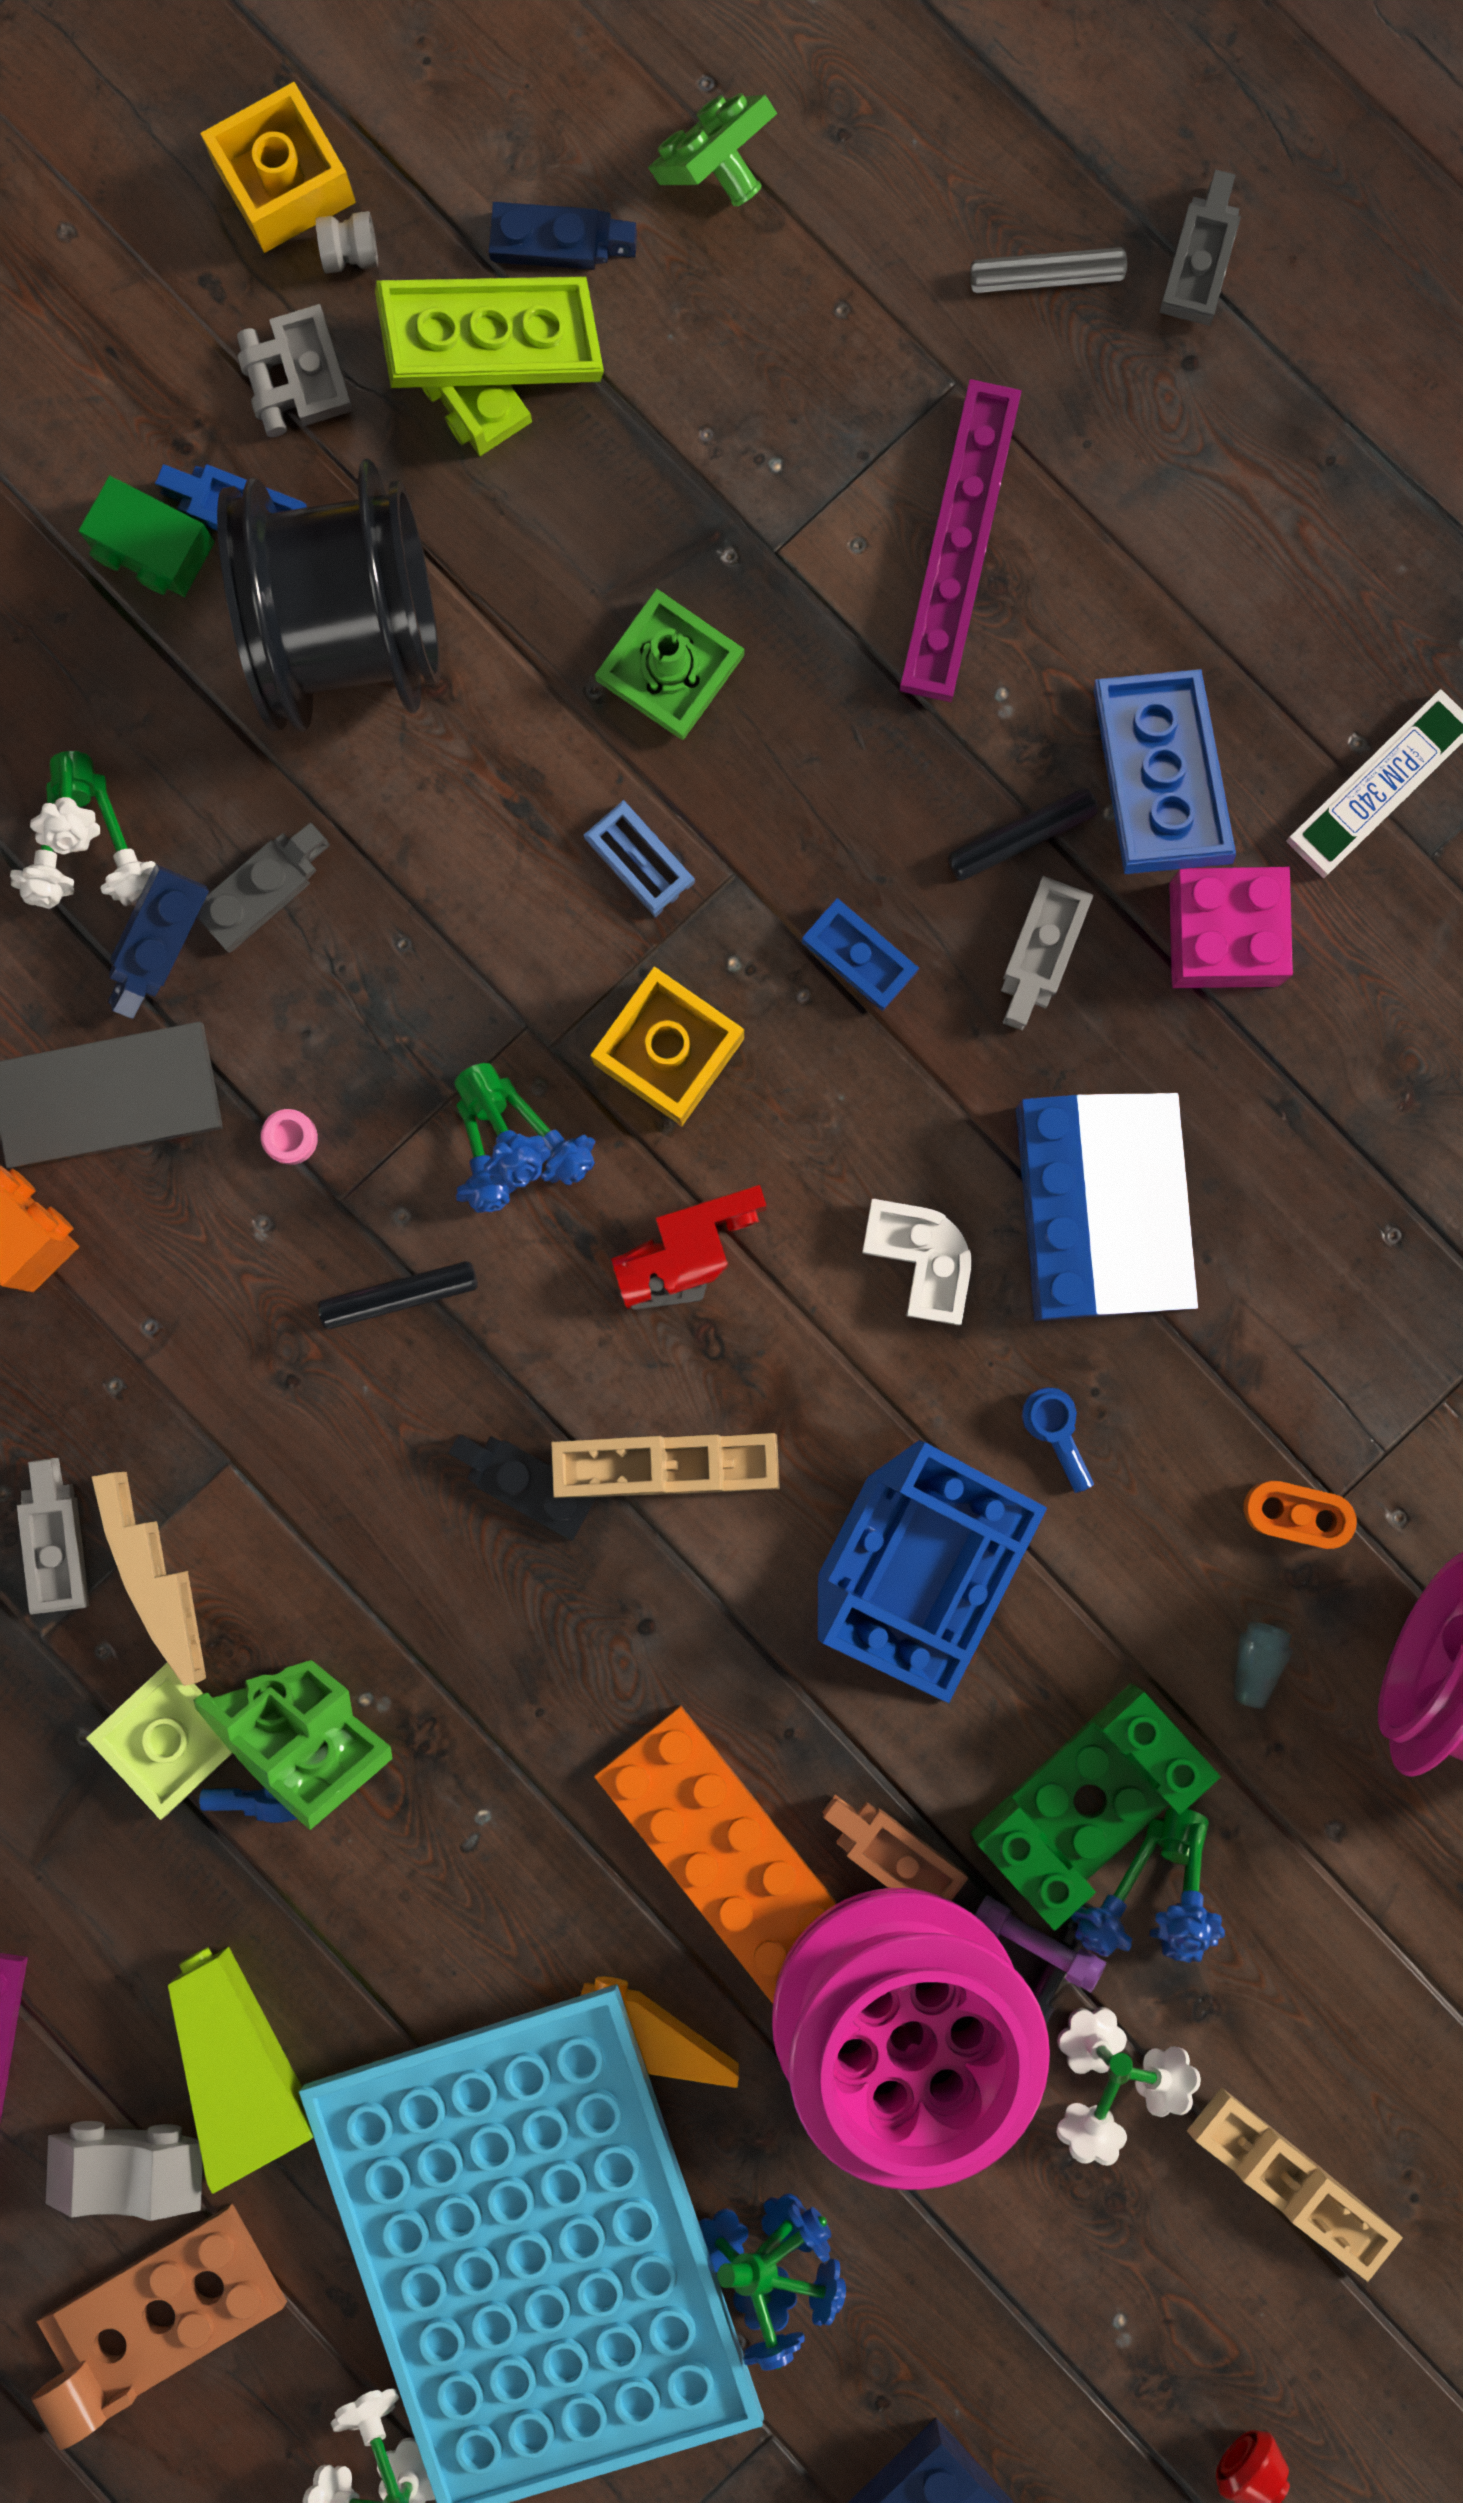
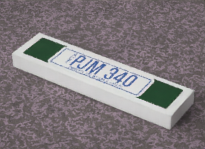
[1286,689,1463,878]

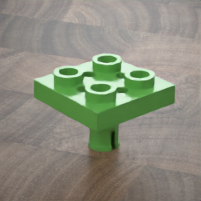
[648,93,777,207]
[595,589,744,741]

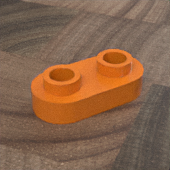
[1244,1480,1357,1549]

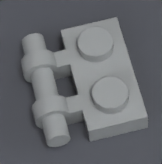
[237,304,354,437]

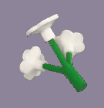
[1056,2007,1201,2166]
[303,2389,435,2503]

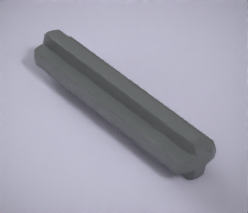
[970,247,1127,293]

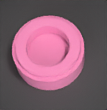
[261,1109,318,1165]

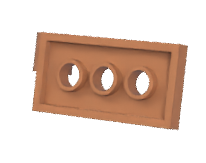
[31,2203,287,2450]

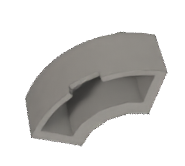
[46,2121,203,2221]

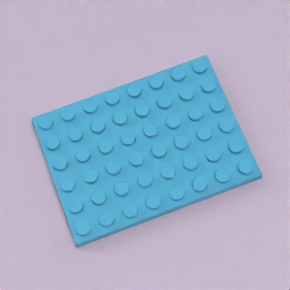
[299,1984,764,2503]

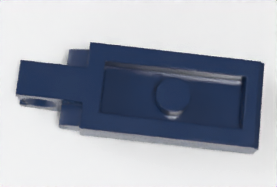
[489,202,637,270]
[108,864,209,1019]

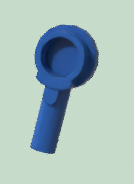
[1021,1387,1094,1493]
[199,1786,297,1823]

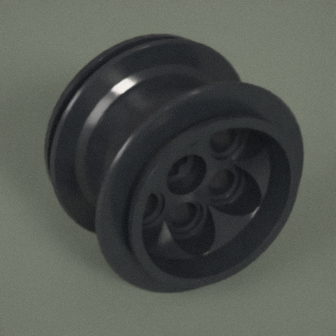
[217,459,440,732]

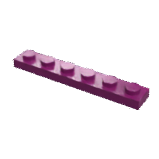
[899,379,1022,703]

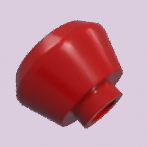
[1215,2430,1290,2503]

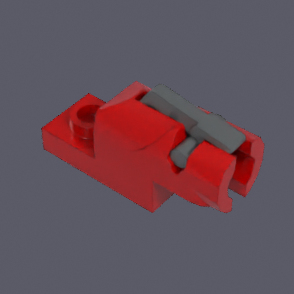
[611,1185,767,1310]

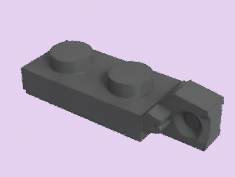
[1159,169,1241,326]
[197,823,330,953]

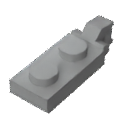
[1001,876,1093,1031]
[17,1458,90,1615]

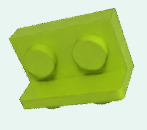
[421,385,532,456]

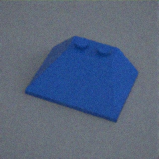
[818,1440,1047,1703]

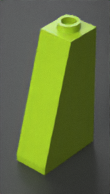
[168,1947,314,2194]

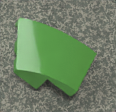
[193,1660,393,1830]

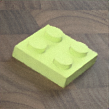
[86,1662,233,1820]

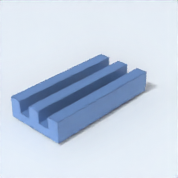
[584,800,695,918]

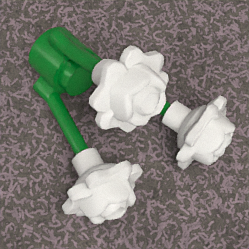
[10,751,155,909]

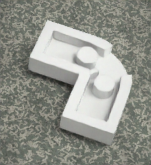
[862,1199,971,1326]

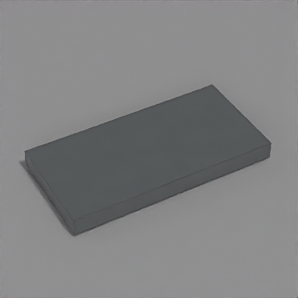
[0,1021,223,1170]

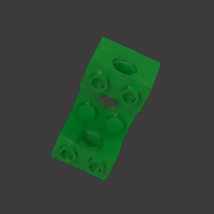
[970,1683,1221,1931]

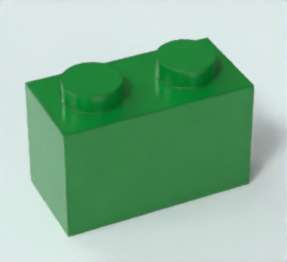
[79,475,215,598]

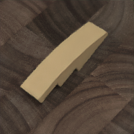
[552,1433,780,1498]
[92,1472,206,1686]
[1187,2087,1403,2282]

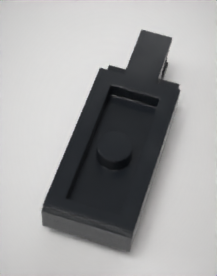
[448,1434,597,1541]

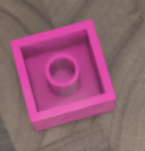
[1169,867,1293,988]

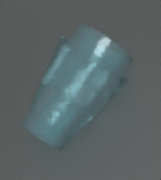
[1233,1622,1294,1708]

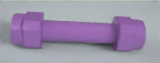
[975,1895,1107,1993]

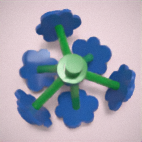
[699,2193,846,2371]

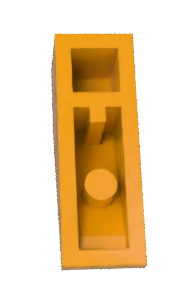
[581,1977,739,2088]

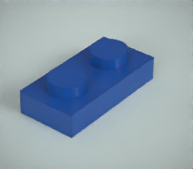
[801,898,919,1012]

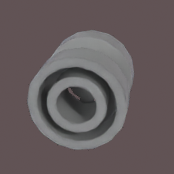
[316,211,378,274]

